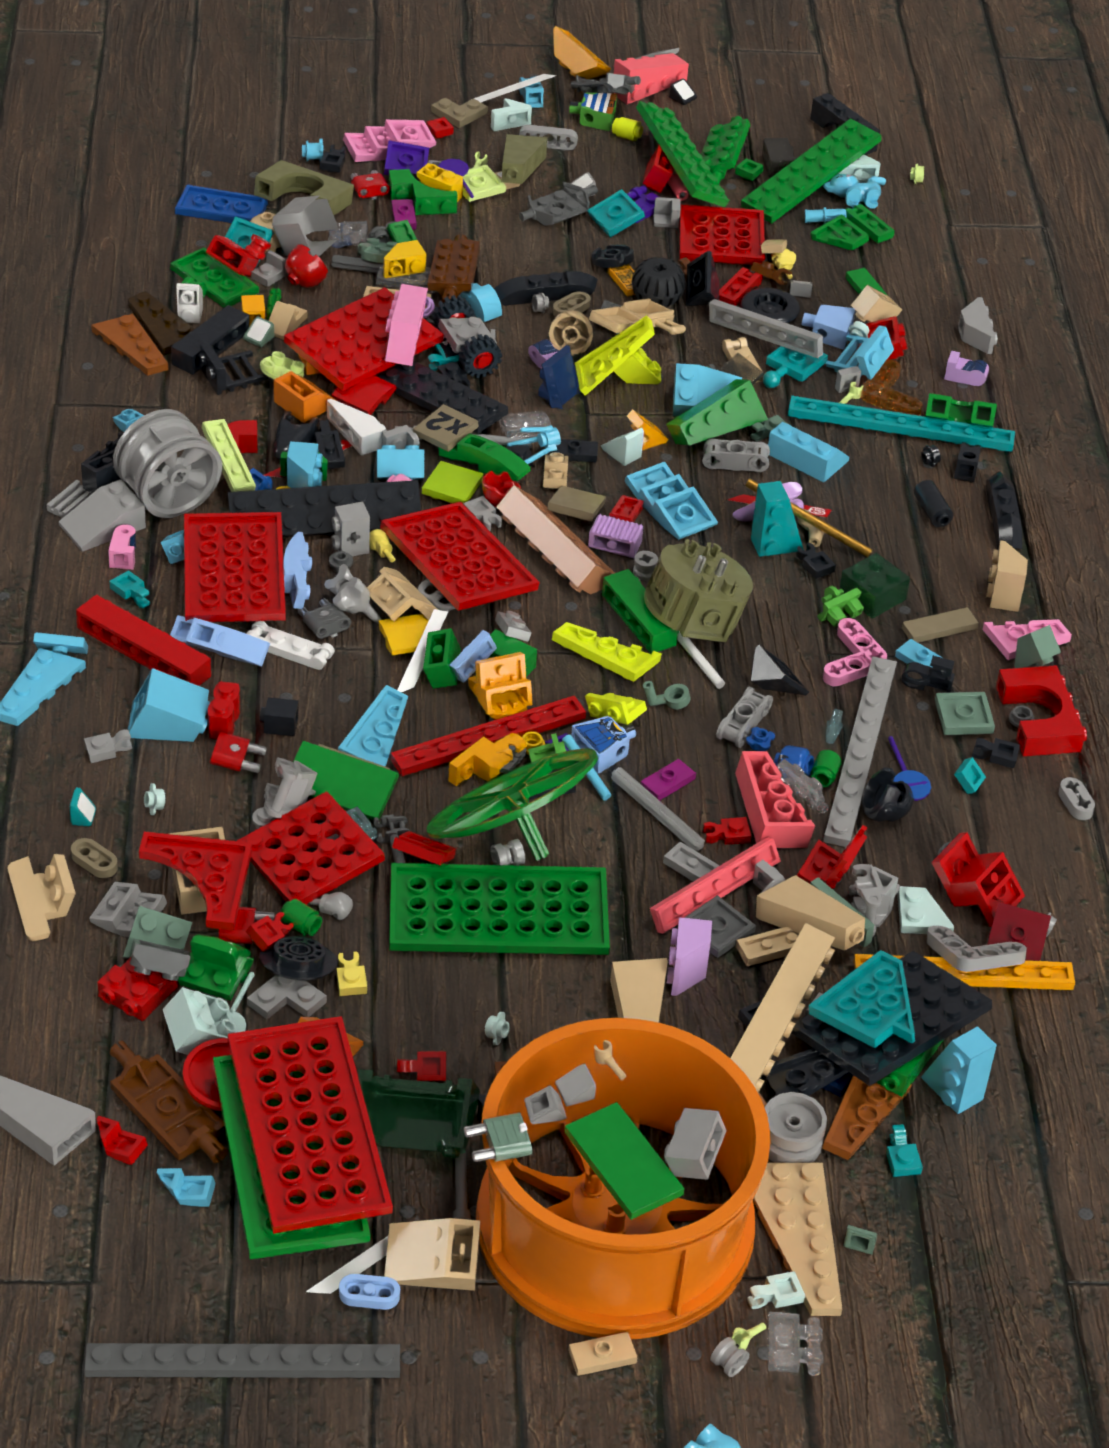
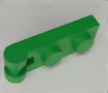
[845,204,895,243]

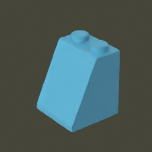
[128,668,210,742]

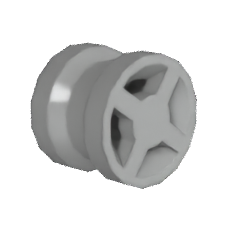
[633,551,658,581]
[710,1337,750,1377]

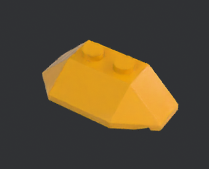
[553,26,611,79]

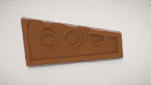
[91,314,168,376]
[822,1075,912,1160]

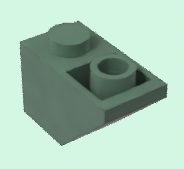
[1014,625,1061,668]

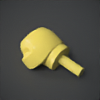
[771,248,796,279]
[369,529,395,563]

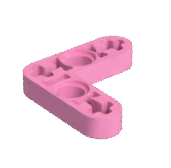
[823,618,887,686]

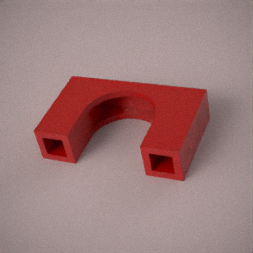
[996,665,1087,757]

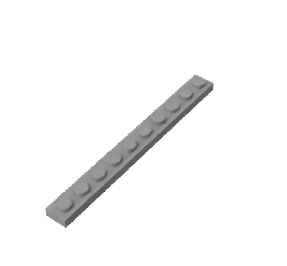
[823,656,897,847]

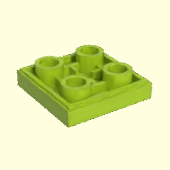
[422,461,484,503]

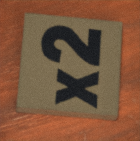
[413,404,479,452]

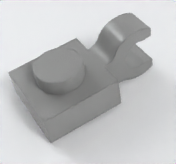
[84,730,132,763]

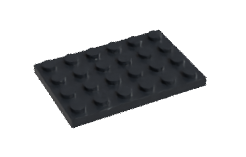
[792,951,992,1086]

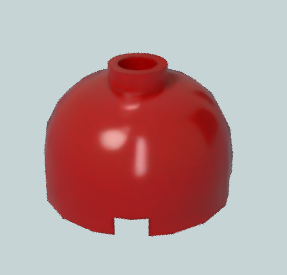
[285,244,328,288]

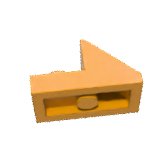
[627,409,669,450]

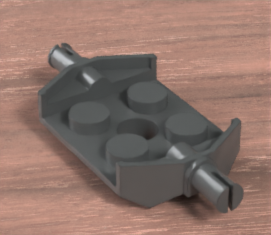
[571,73,641,95]
[519,182,598,226]

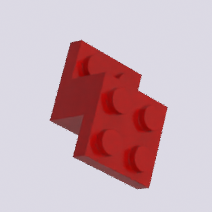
[931,832,1025,927]

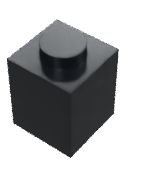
[260,697,299,736]

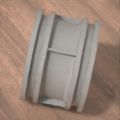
[113,409,222,518]

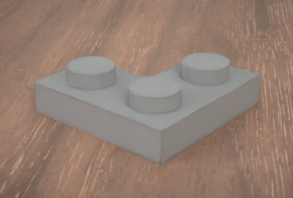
[247,975,327,1019]

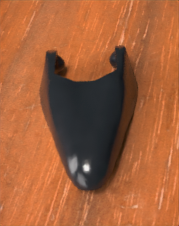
[274,411,320,459]

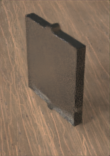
[718,353,764,385]

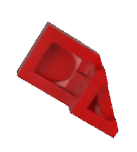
[96,1116,148,1165]

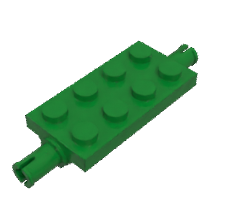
[701,116,751,184]

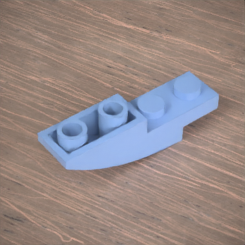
[283,532,312,609]
[170,615,270,667]

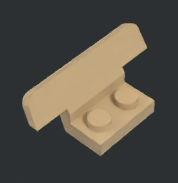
[367,567,438,621]
[8,854,76,941]

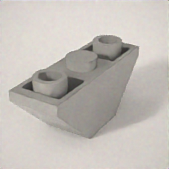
[958,297,997,354]

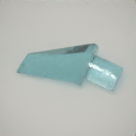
[826,709,843,744]

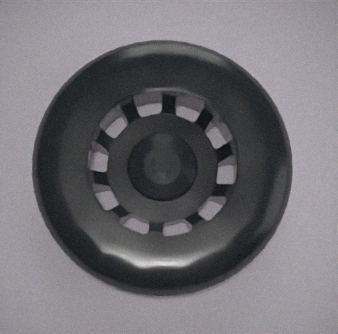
[740,287,800,323]
[260,936,337,981]

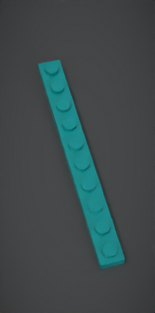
[788,396,1015,452]

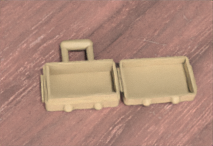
[589,298,686,335]

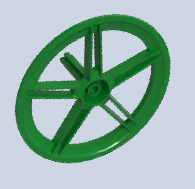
[426,748,598,861]

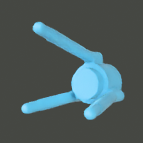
[507,425,561,464]

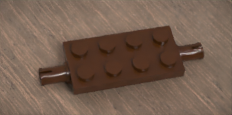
[428,234,480,303]
[110,1041,228,1163]

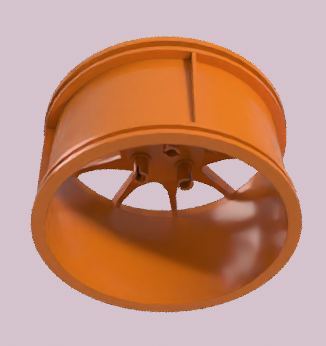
[476,1018,770,1339]

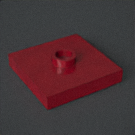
[987,902,1051,961]

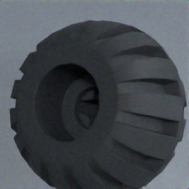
[632,257,686,307]

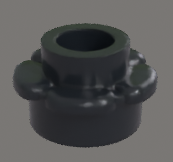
[921,445,941,467]

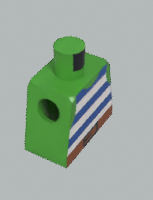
[569,92,617,131]

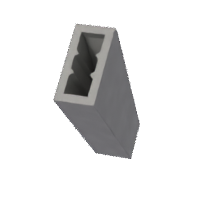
[0,1076,96,1166]

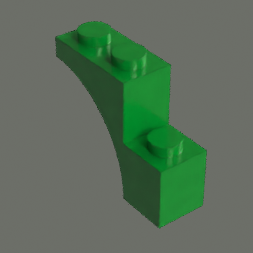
[389,169,458,215]

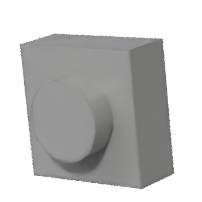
[835,366,861,393]

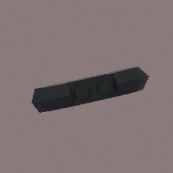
[494,271,598,306]
[986,471,1022,550]

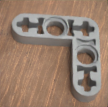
[926,926,1027,972]

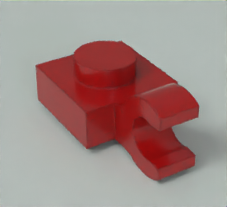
[397,1051,446,1081]

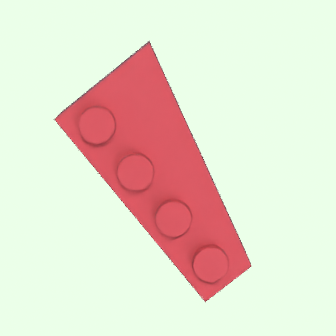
[614,53,689,105]
[735,751,815,848]

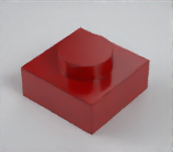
[426,117,454,139]

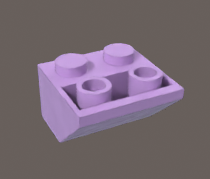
[667,917,712,996]

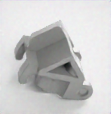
[264,757,317,818]
[848,864,900,937]

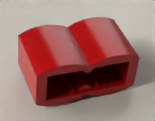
[208,681,240,739]

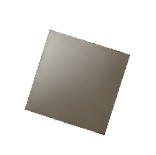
[547,486,606,521]

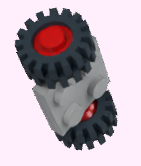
[432,295,502,378]

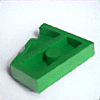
[811,215,869,251]

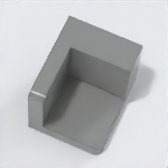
[654,197,680,228]

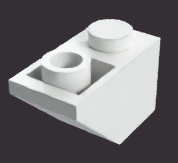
[177,283,203,324]

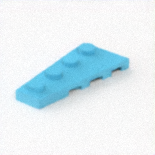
[0,648,86,726]
[338,685,408,767]

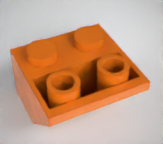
[274,371,337,423]

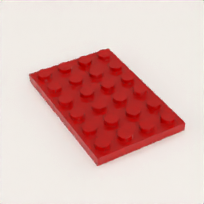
[284,287,444,391]
[380,502,540,611]
[184,512,286,622]

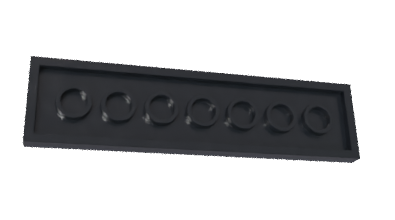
[228,480,421,538]

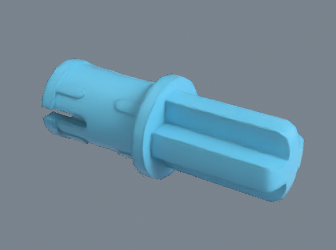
[805,207,846,224]

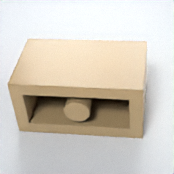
[851,285,902,323]

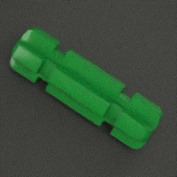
[266,288,281,320]

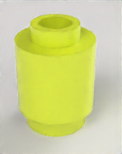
[612,117,643,141]

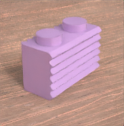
[588,514,643,558]

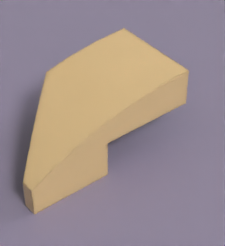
[761,239,787,253]

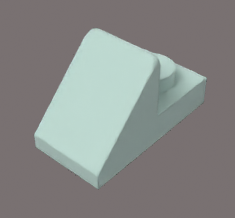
[491,99,532,131]
[837,155,880,182]

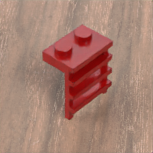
[796,825,867,889]

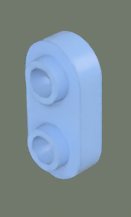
[339,1274,400,1310]

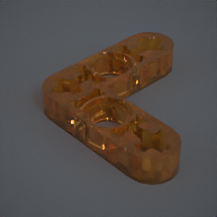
[861,360,923,416]

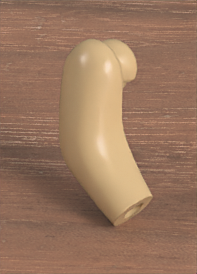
[797,509,824,547]

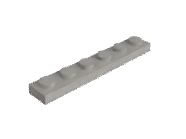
[709,299,823,358]

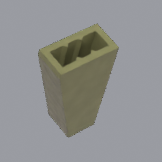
[501,134,548,184]

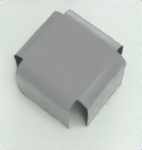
[272,196,339,256]

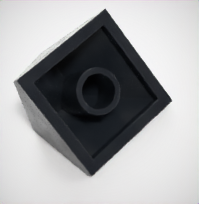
[686,251,719,306]
[751,645,809,696]

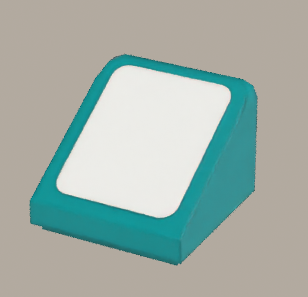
[70,787,96,827]

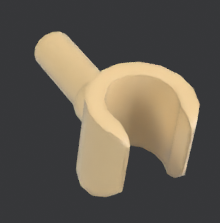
[594,1040,626,1080]

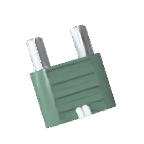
[464,1112,532,1162]

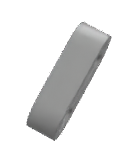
[1058,777,1095,820]

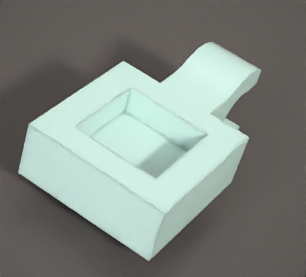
[747,1271,805,1309]

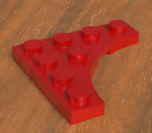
[139,831,252,930]

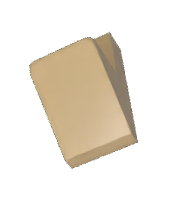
[269,301,307,340]

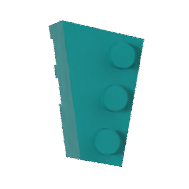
[751,481,804,557]

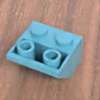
[287,441,323,488]
[376,445,424,480]

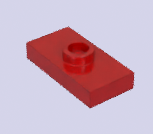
[609,495,644,523]

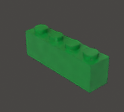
[602,569,679,654]

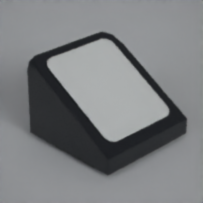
[669,78,697,105]

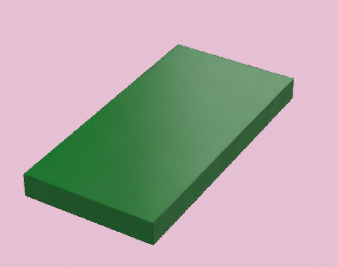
[170,247,259,308]
[293,741,399,820]
[564,1102,684,1220]

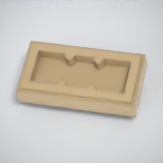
[568,1332,637,1376]

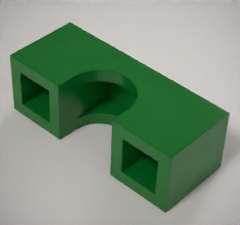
[925,393,997,427]

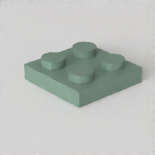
[935,692,995,735]

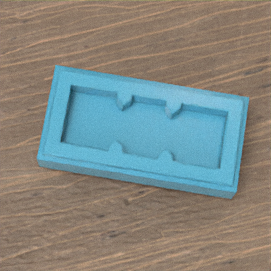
[33,632,88,655]
[895,639,942,667]

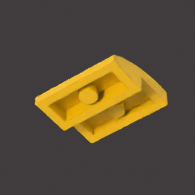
[379,614,429,655]

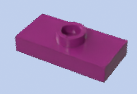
[391,199,417,230]
[641,759,696,801]

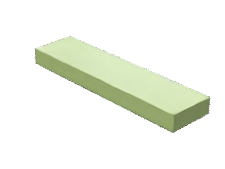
[201,419,256,492]

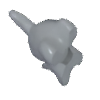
[324,564,381,624]

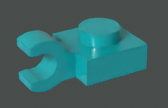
[109,570,150,609]
[886,1124,923,1177]

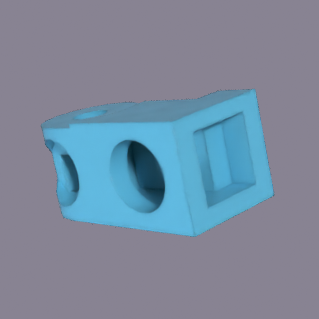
[519,76,544,108]

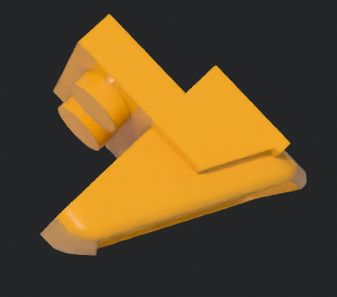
[468,652,533,720]

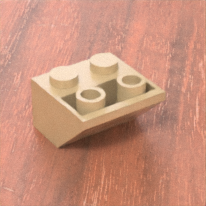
[986,540,1028,612]

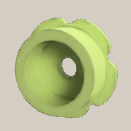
[910,164,924,184]

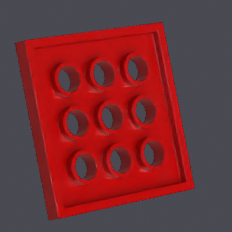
[680,205,765,265]
[237,791,385,905]

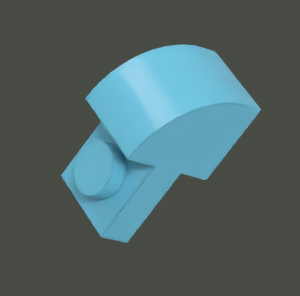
[459,283,502,322]

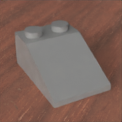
[59,480,146,552]

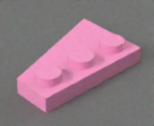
[983,619,1072,660]

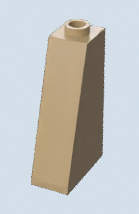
[756,875,865,951]
[610,958,668,1023]

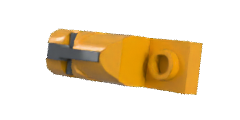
[448,733,527,786]

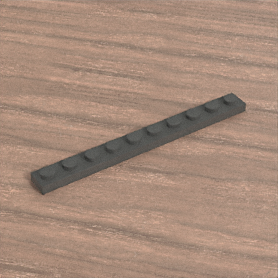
[84,1343,400,1378]

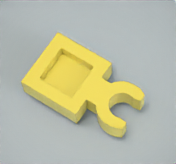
[336,952,367,996]

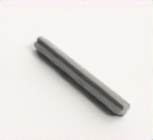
[611,767,705,852]

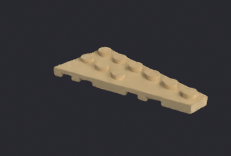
[753,1163,842,1316]

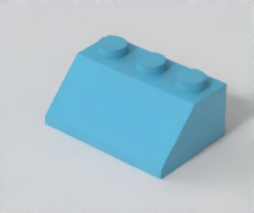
[768,422,849,482]

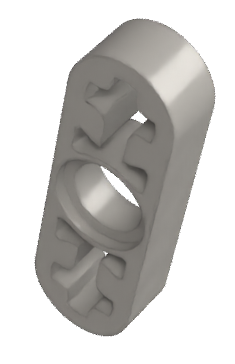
[519,125,578,150]

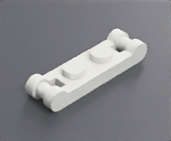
[246,621,335,670]

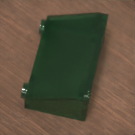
[358,1069,480,1158]

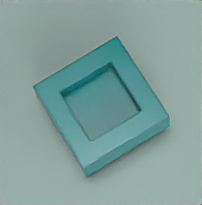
[954,757,986,794]

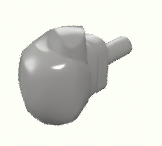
[308,892,353,920]

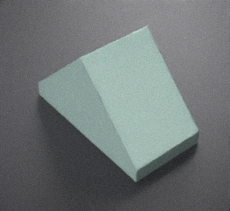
[601,428,644,466]

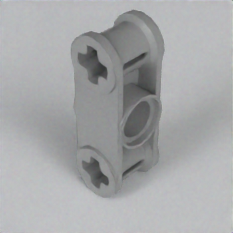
[702,439,770,472]
[716,687,773,748]

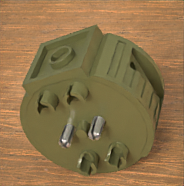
[644,539,753,642]

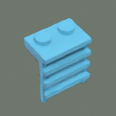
[825,326,894,380]

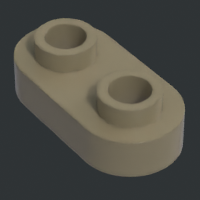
[553,292,591,317]
[71,838,118,878]

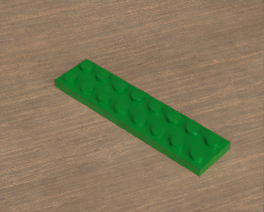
[636,101,729,207]
[741,118,881,224]

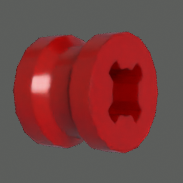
[244,234,272,260]

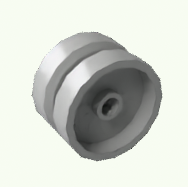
[765,1092,827,1163]

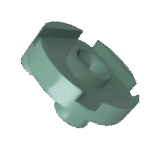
[357,238,397,263]

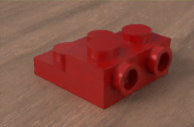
[856,316,908,360]
[97,958,178,1021]

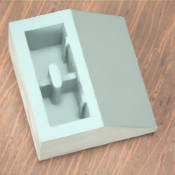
[163,987,237,1055]

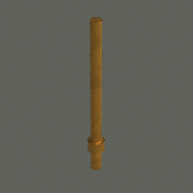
[745,478,873,558]

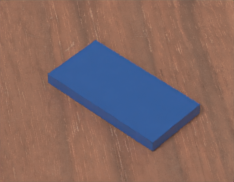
[175,185,268,223]

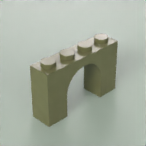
[254,160,354,215]

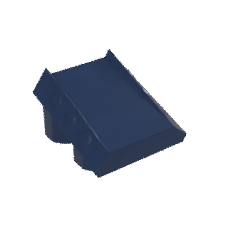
[538,345,581,409]

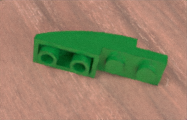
[438,433,531,481]

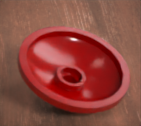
[183,1038,231,1111]

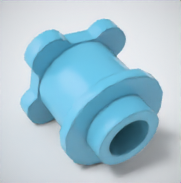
[302,139,323,161]

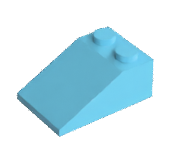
[673,363,742,416]

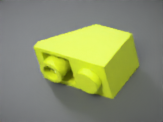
[613,348,661,384]

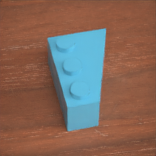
[921,1026,997,1114]

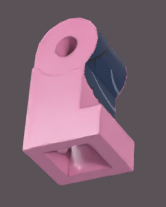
[108,525,136,570]

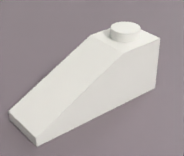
[327,399,387,456]

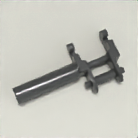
[373,814,410,863]

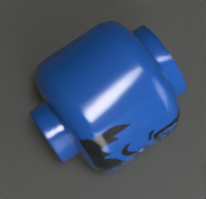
[774,745,814,781]

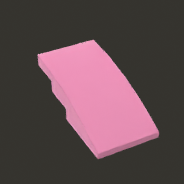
[343,119,436,162]

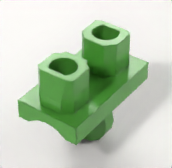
[817,586,864,627]

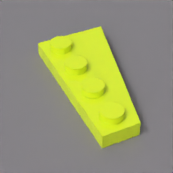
[575,315,655,396]
[552,622,662,682]

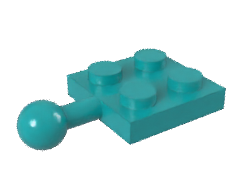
[763,346,828,388]

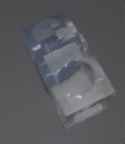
[328,221,369,248]

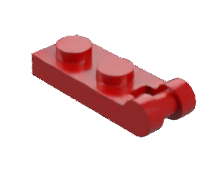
[719,267,763,306]

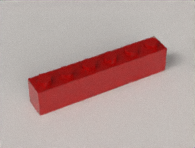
[76,594,211,686]

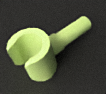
[473,152,488,168]
[839,382,863,404]
[731,1323,766,1350]

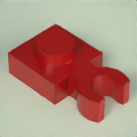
[703,817,751,845]
[245,912,294,952]

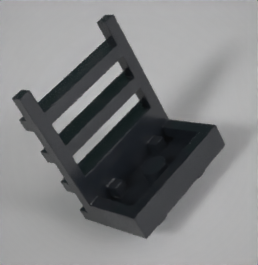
[198,342,268,395]

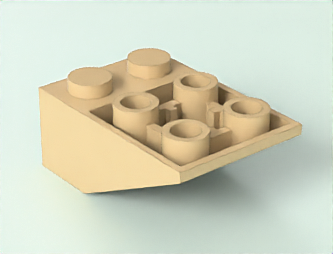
[384,1218,480,1291]

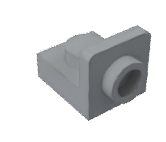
[251,250,285,287]
[382,425,419,449]

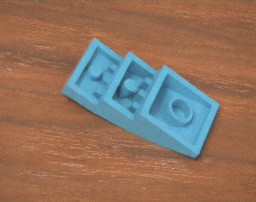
[625,462,718,540]

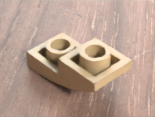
[543,452,568,489]

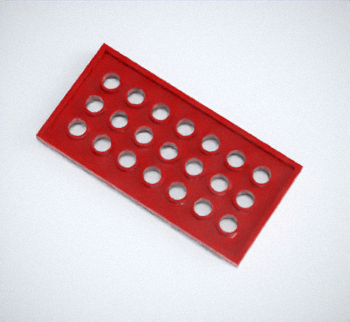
[228,1016,393,1234]

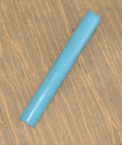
[562,734,612,800]

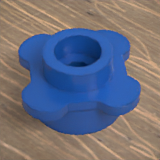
[746,727,775,751]

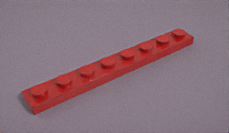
[391,695,586,777]

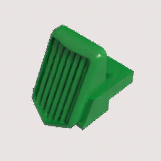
[178,934,254,1001]

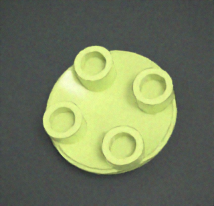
[260,351,305,379]

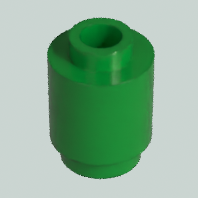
[811,750,842,787]
[281,899,322,936]

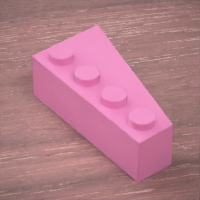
[385,284,428,366]

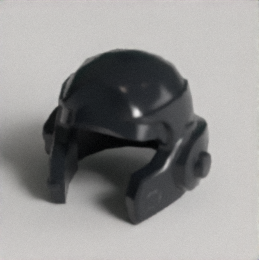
[862,767,914,822]

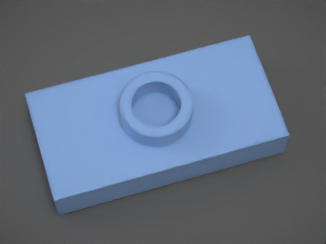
[450,630,497,683]

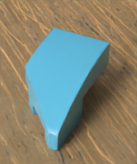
[157,1168,216,1207]

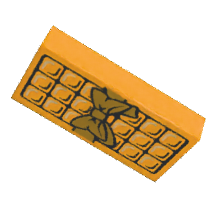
[608,264,635,297]

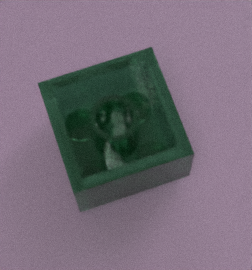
[839,552,910,619]

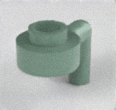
[643,681,691,709]

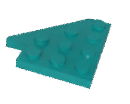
[809,950,915,1048]

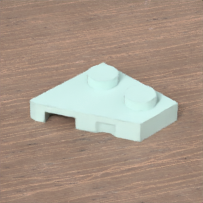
[897,886,954,934]

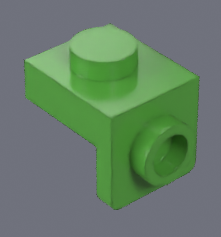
[528,733,566,770]

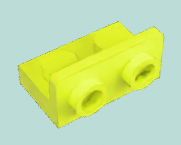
[585,693,647,725]

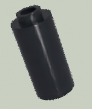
[914,480,954,527]

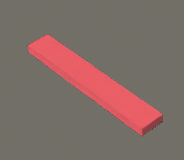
[649,837,781,934]

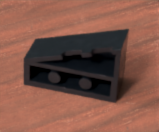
[81,431,124,493]

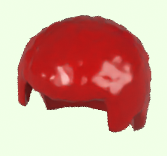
[482,471,521,507]

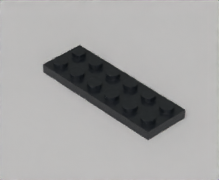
[378,361,508,434]

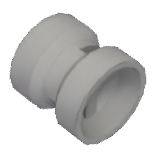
[491,839,525,866]

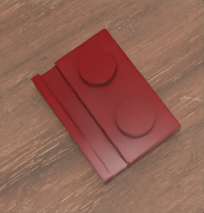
[392,831,457,865]

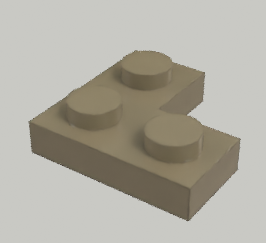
[431,98,488,128]

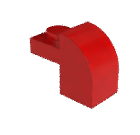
[227,420,258,453]

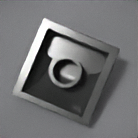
[130,939,191,981]

